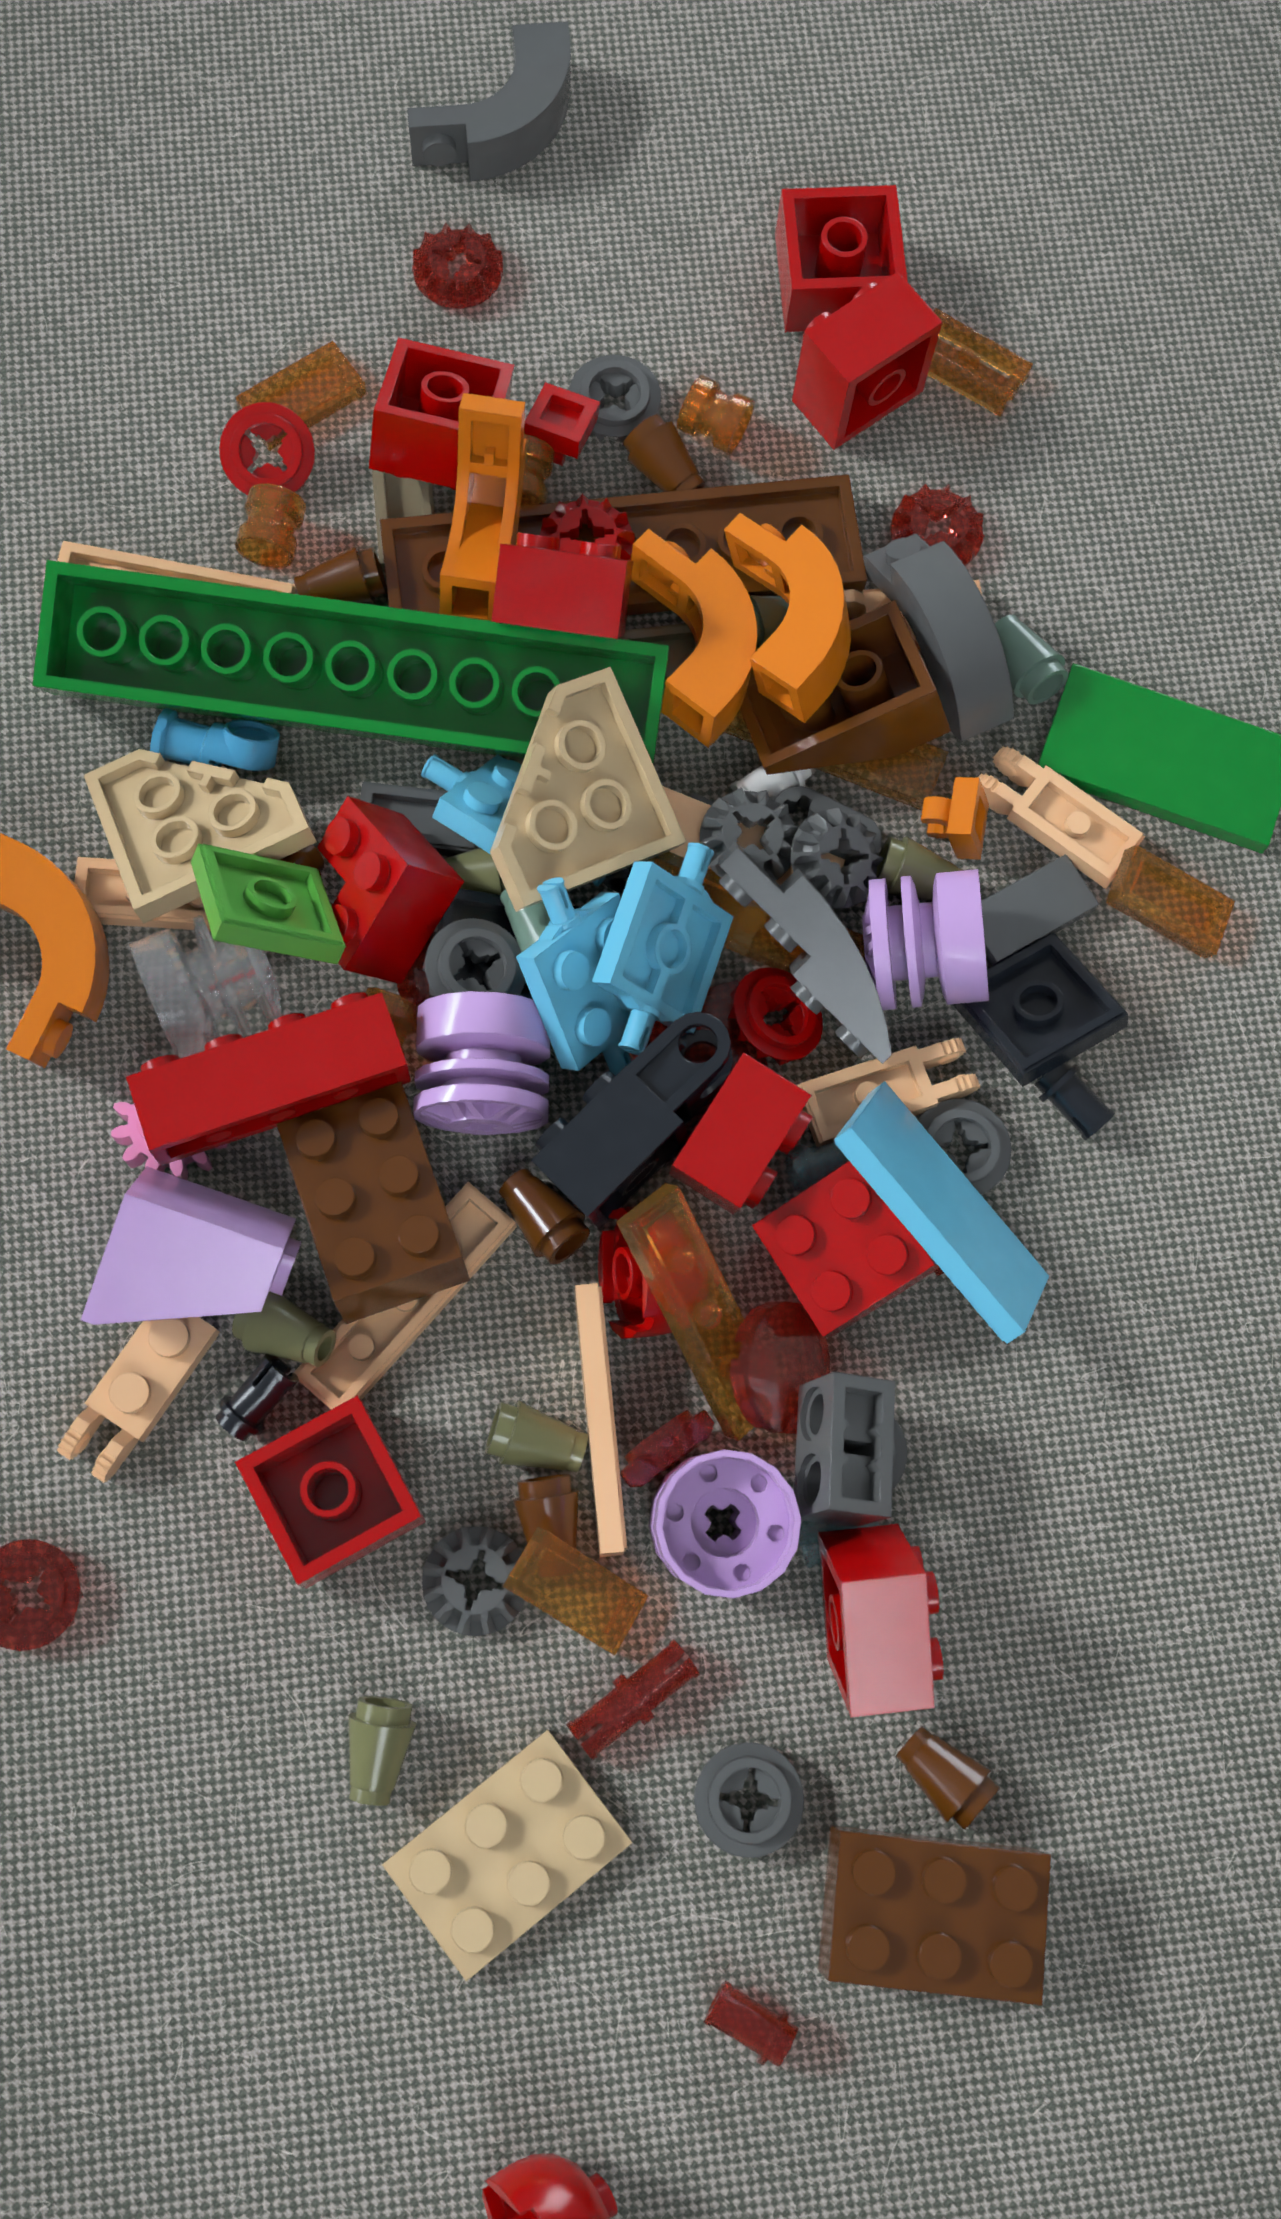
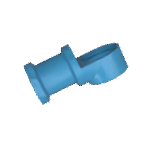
[150,708,280,771]

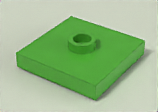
[191,844,346,964]

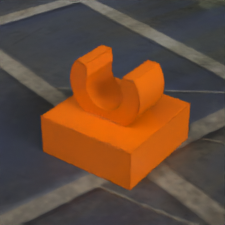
[921,777,989,860]

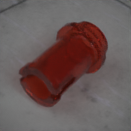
[703,1980,798,2067]

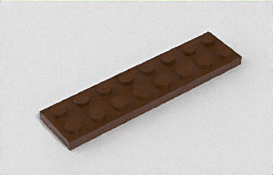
[380,474,867,615]

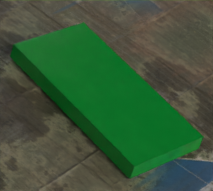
[1037,663,1281,854]

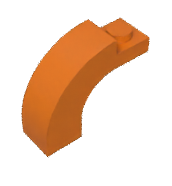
[439,393,527,621]
[724,513,851,723]
[631,528,757,748]
[0,833,109,1068]

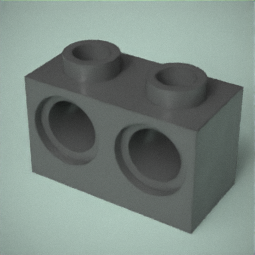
[794,1371,895,1528]

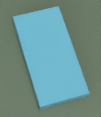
[834,1081,1049,1344]

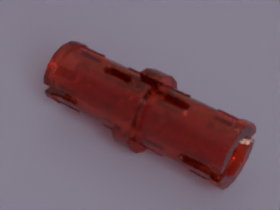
[566,1639,700,1761]

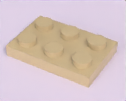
[382,1729,632,1981]

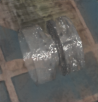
[129,915,282,1058]

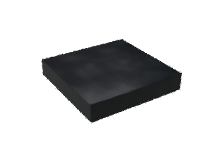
[952,932,1128,1087]

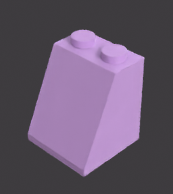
[81,1166,301,1325]

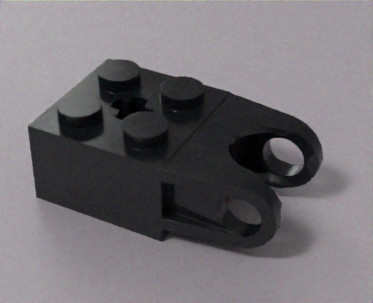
[531,1012,734,1230]

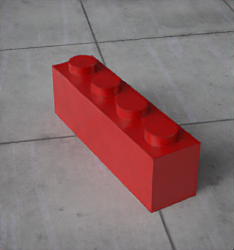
[126,992,411,1166]

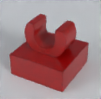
[524,382,600,466]

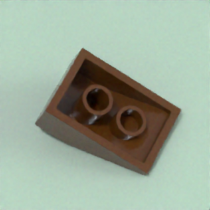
[740,600,951,775]

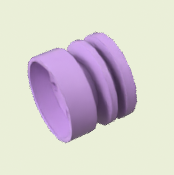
[862,869,989,1010]
[413,991,550,1135]
[649,1450,801,1598]

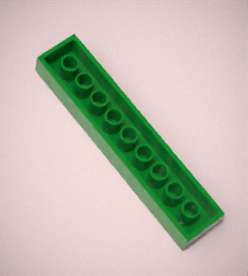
[32,560,669,765]

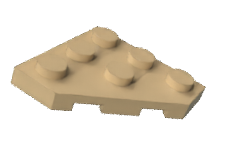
[490,667,687,912]
[84,749,317,924]

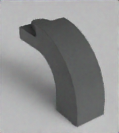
[407,21,571,182]
[864,534,1014,742]

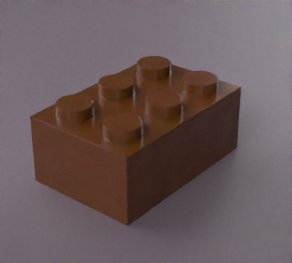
[276,1082,470,1324]
[818,1825,1051,2005]

